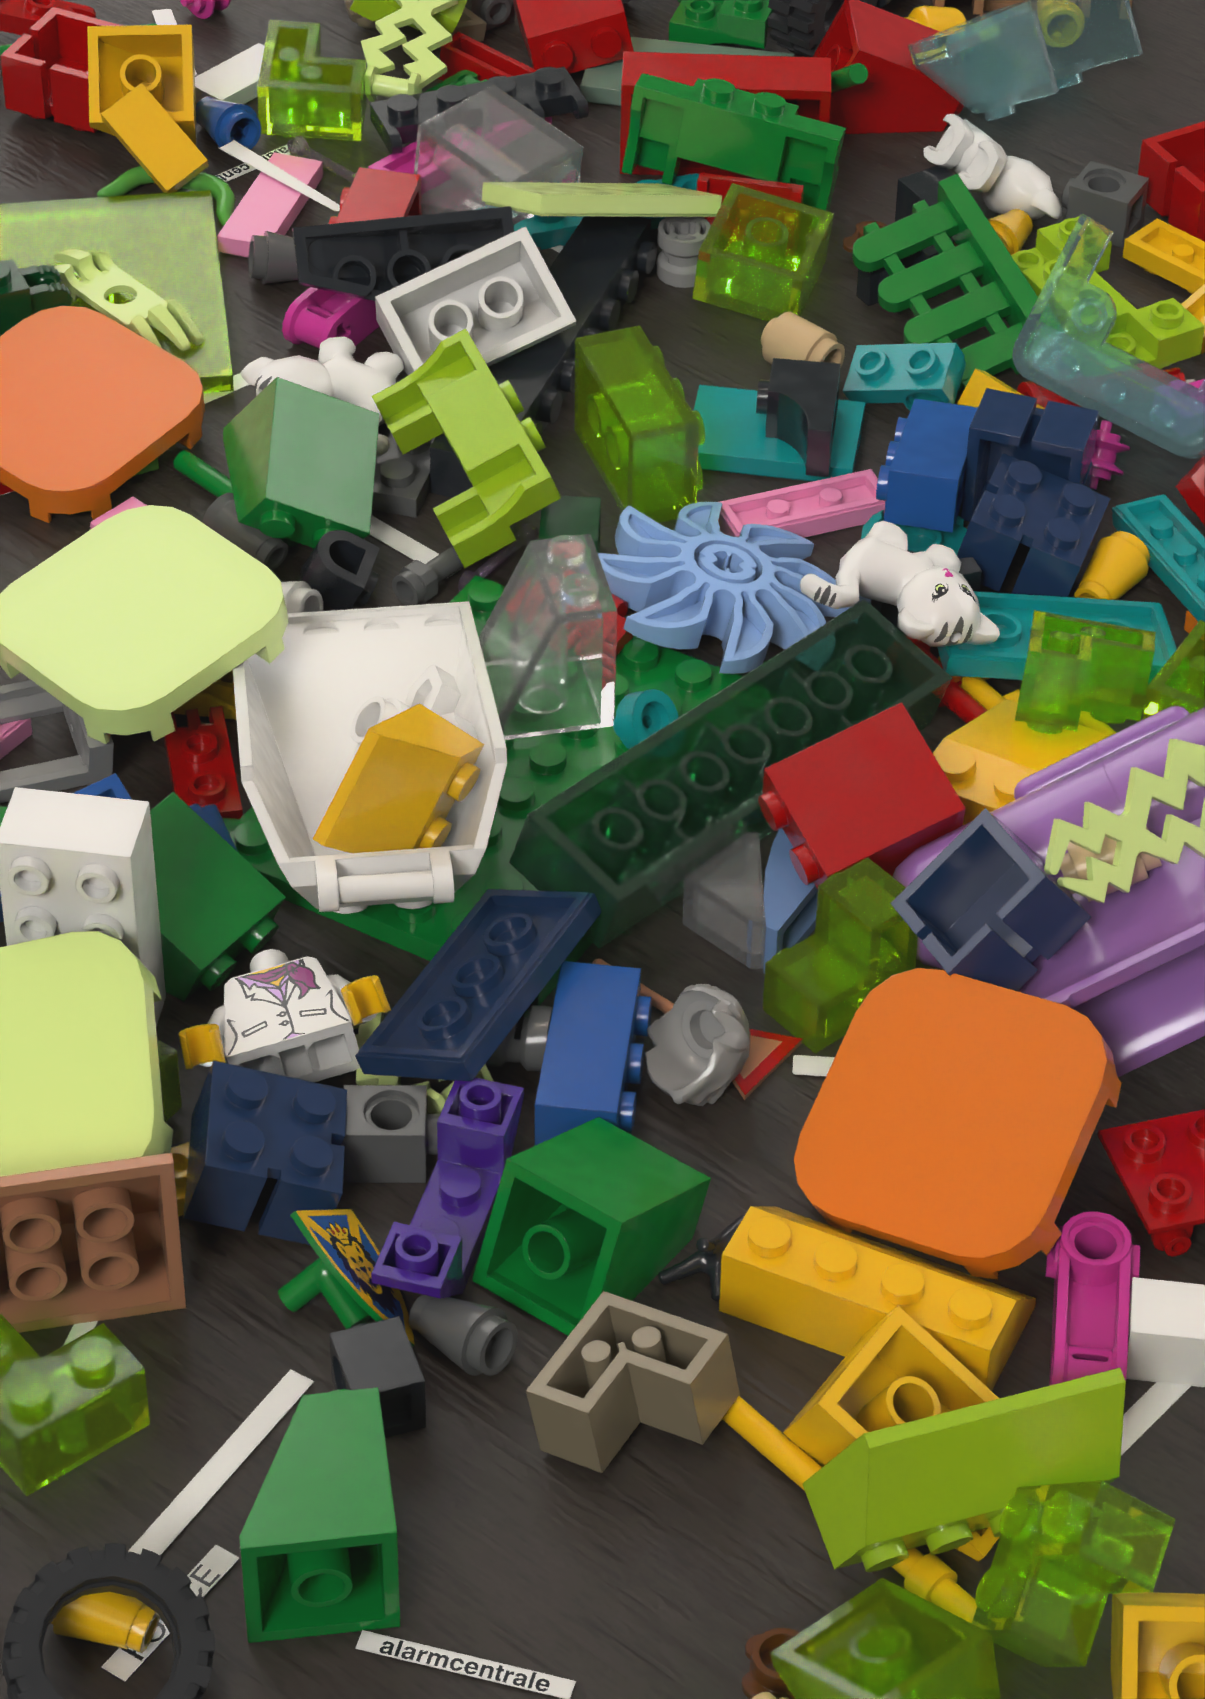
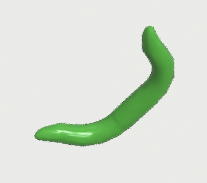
[97,166,236,226]

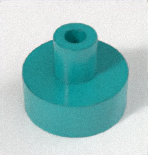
[613,689,679,754]

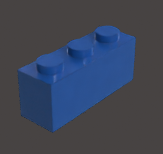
[876,398,978,533]
[535,961,652,1145]

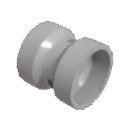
[657,217,712,288]

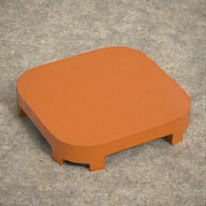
[0,306,205,523]
[794,968,1122,1279]

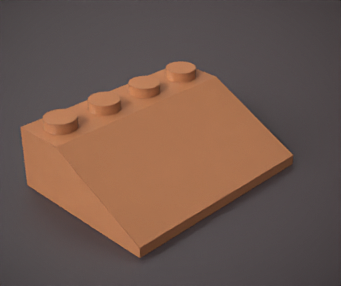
[0,1153,186,1336]

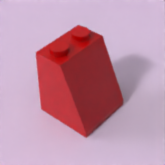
[513,0,634,74]
[813,0,968,134]
[758,702,966,901]

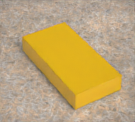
[101,83,209,197]

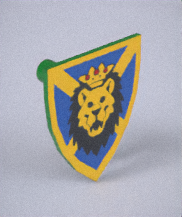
[278,1209,414,1347]

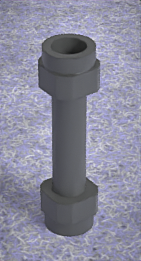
[392,525,514,606]

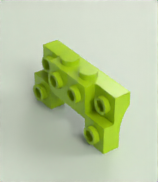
[1011,216,1205,381]
[372,328,561,568]

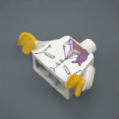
[178,949,391,1082]

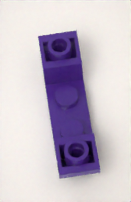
[371,1078,524,1299]

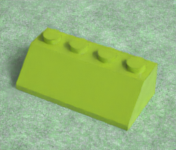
[802,1368,1126,1572]

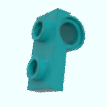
[843,343,966,411]

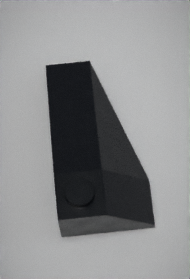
[292,206,514,301]

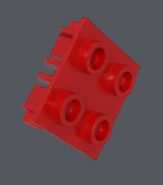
[1098,1109,1205,1257]

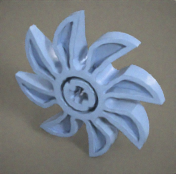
[586,502,855,674]

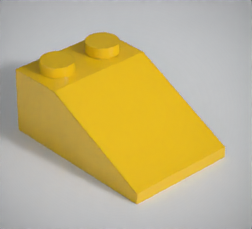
[933,699,1111,826]
[783,1305,1000,1562]

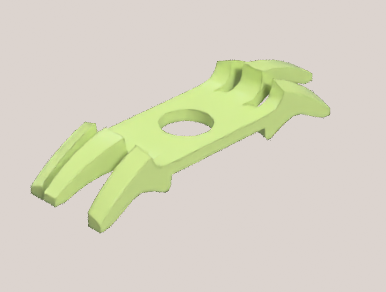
[53,249,204,351]

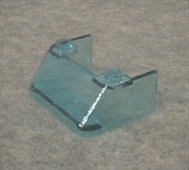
[908,0,1143,121]
[1012,213,1205,459]

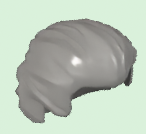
[645,984,751,1106]

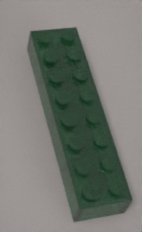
[509,599,952,948]

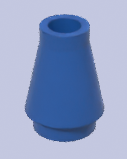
[195,97,261,150]

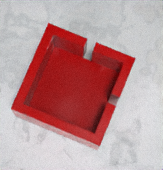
[0,7,123,133]
[1138,121,1205,242]

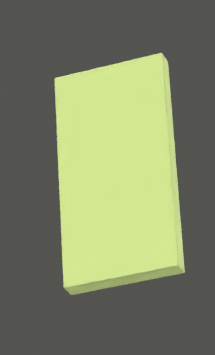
[482,182,722,217]

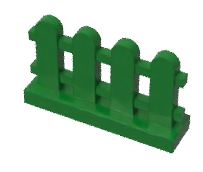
[852,173,1063,391]

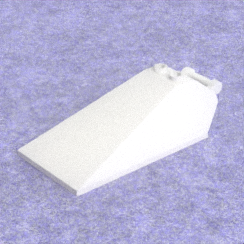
[233,601,507,914]

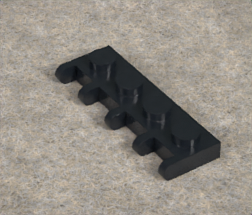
[370,67,589,154]

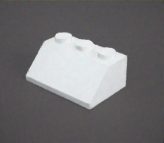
[375,226,577,375]

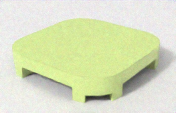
[0,505,289,744]
[0,931,173,1177]

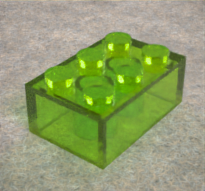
[574,325,705,523]

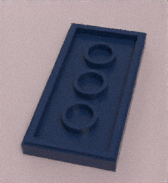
[355,889,602,1082]

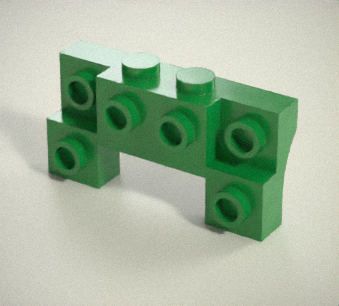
[669,0,774,49]
[621,73,846,227]

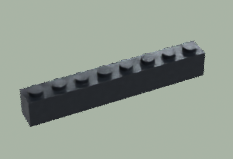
[430,216,657,498]

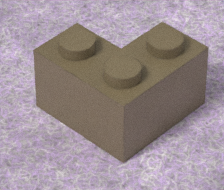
[526,1291,740,1473]

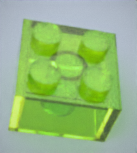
[692,183,834,321]

